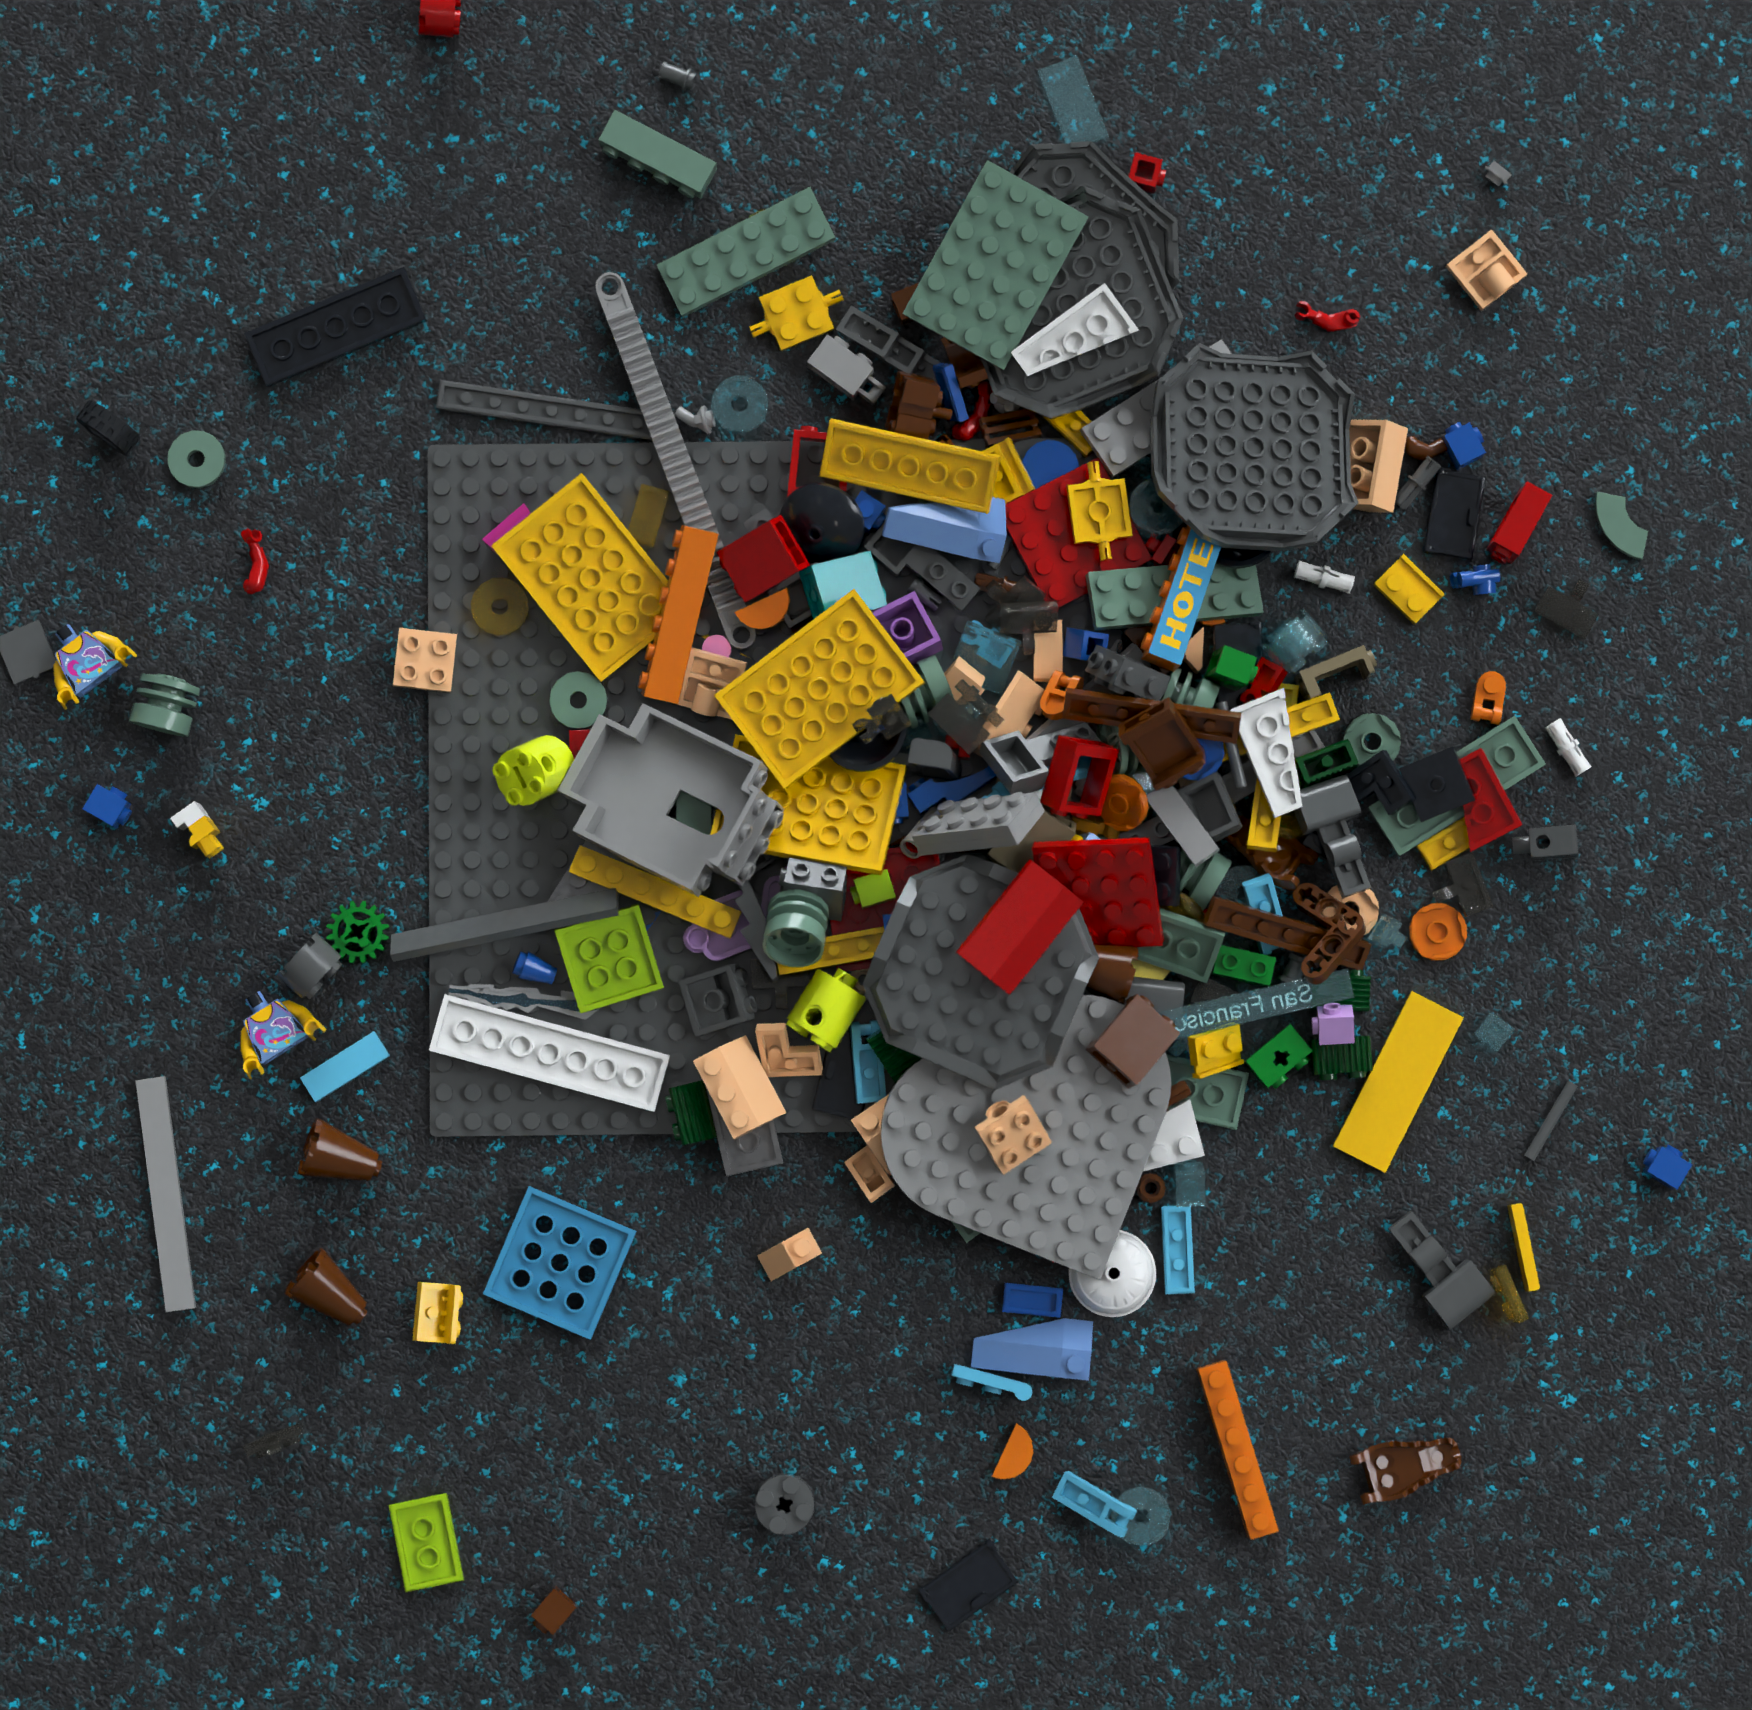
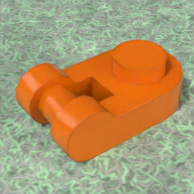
[1040,670,1084,720]
[1470,671,1506,725]

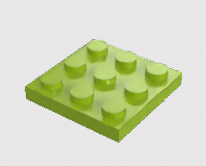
[554,904,664,1014]

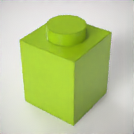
[850,869,896,909]

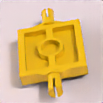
[749,275,844,351]
[1066,461,1133,561]

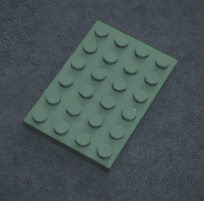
[902,160,1088,371]

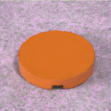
[1101,774,1149,831]
[1409,903,1467,961]

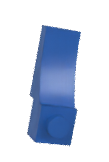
[907,766,996,816]

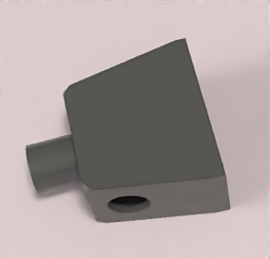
[1512,825,1579,860]

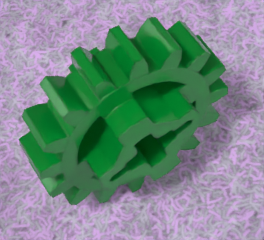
[326,901,390,964]

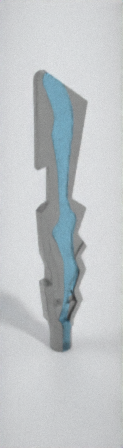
[449,984,600,1020]

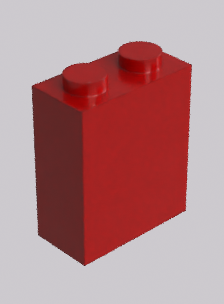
[716,515,810,603]

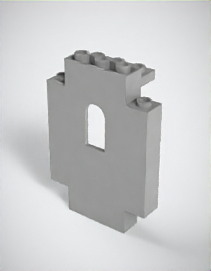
[557,703,784,897]

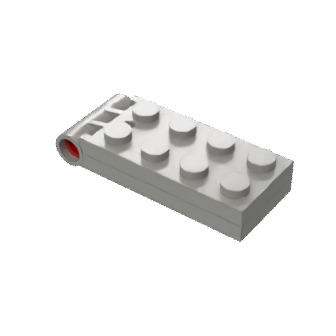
[900,792,1045,859]

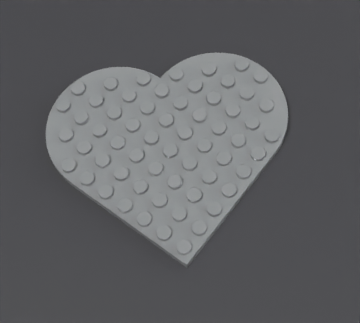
[880,995,1171,1280]

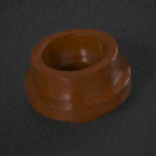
[1136,1173,1166,1203]

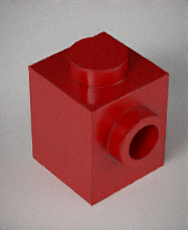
[1128,152,1166,194]

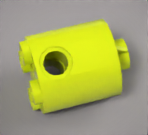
[492,735,574,806]
[786,968,866,1053]

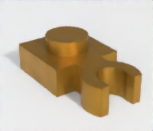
[1071,815,1120,839]

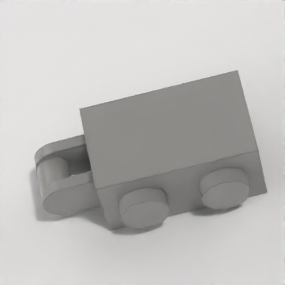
[807,334,886,405]

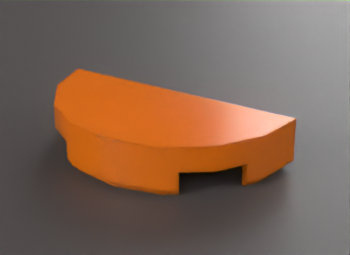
[734,588,791,630]
[992,1423,1033,1479]

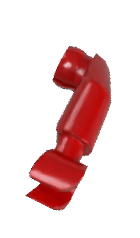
[1295,301,1360,332]
[952,381,993,441]
[241,529,269,594]

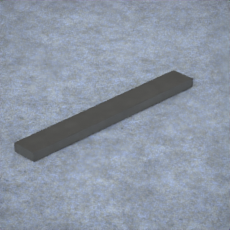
[436,380,652,441]
[390,888,619,962]

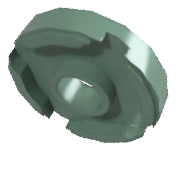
[167,430,226,488]
[549,671,607,729]
[1343,713,1401,767]

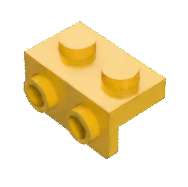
[412,1282,463,1344]

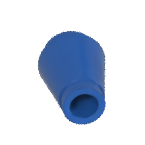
[512,951,558,985]

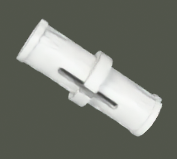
[1294,560,1355,594]
[1545,718,1592,777]

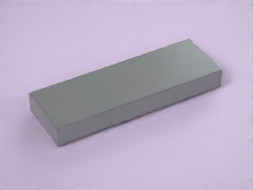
[1147,786,1220,867]

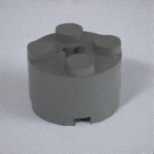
[276,933,343,1000]
[755,1474,814,1535]

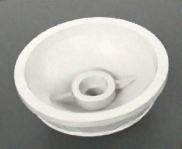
[1069,1230,1156,1317]

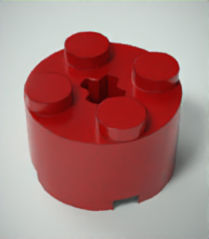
[419,0,461,37]

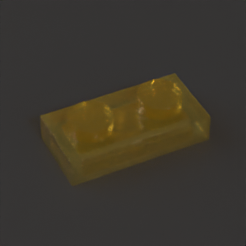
[1490,1265,1529,1324]

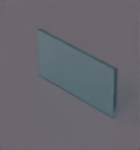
[1037,56,1109,143]

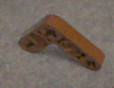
[1293,883,1366,984]

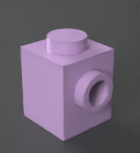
[1312,1003,1355,1045]

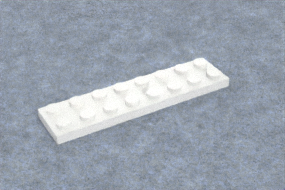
[429,994,670,1112]

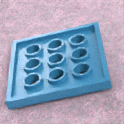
[483,1186,637,1340]

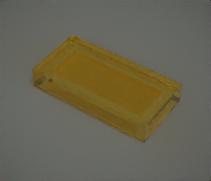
[628,483,670,548]

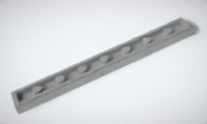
[135,1076,196,1312]

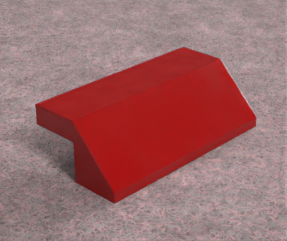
[956,859,1084,995]

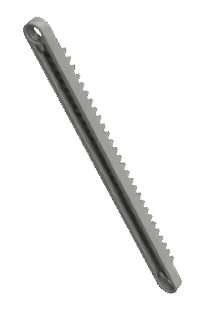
[595,272,756,650]

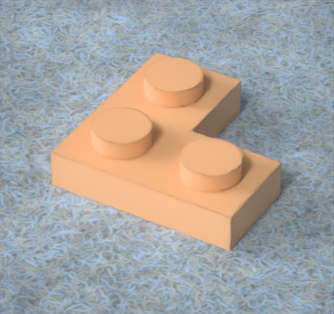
[755,1023,823,1077]

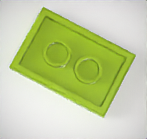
[389,1493,464,1592]

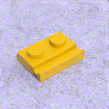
[982,437,1035,505]
[1373,554,1445,625]
[1187,1022,1244,1079]

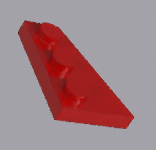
[1460,748,1523,852]

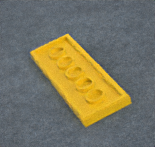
[819,418,1001,514]
[1332,991,1464,1173]

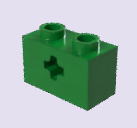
[1204,645,1258,691]
[1210,945,1276,988]
[1244,1024,1313,1089]

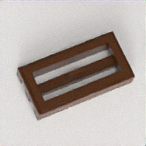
[979,409,1042,448]

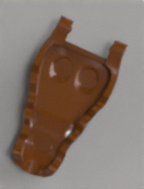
[1223,815,1319,891]
[1349,1437,1461,1505]

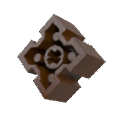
[885,371,953,440]

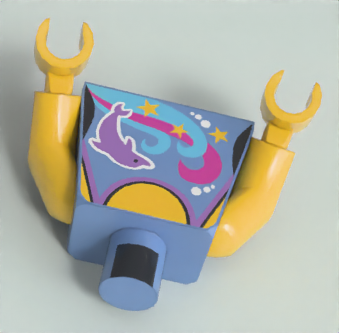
[53,624,137,710]
[241,991,326,1079]

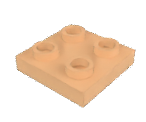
[1446,229,1527,311]
[393,628,457,693]
[677,647,748,720]
[974,1095,1052,1175]

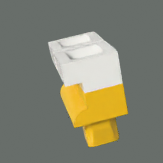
[170,801,224,858]

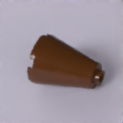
[1087,945,1138,1004]
[298,1118,382,1181]
[284,1248,367,1326]

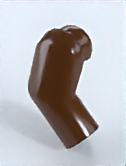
[1405,436,1447,461]

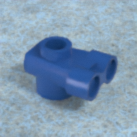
[1450,564,1501,595]

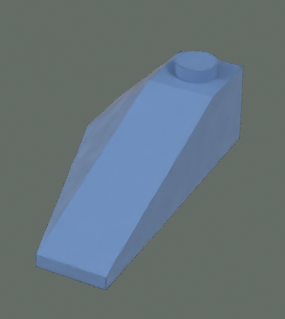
[882,497,1007,563]
[971,1318,1093,1381]

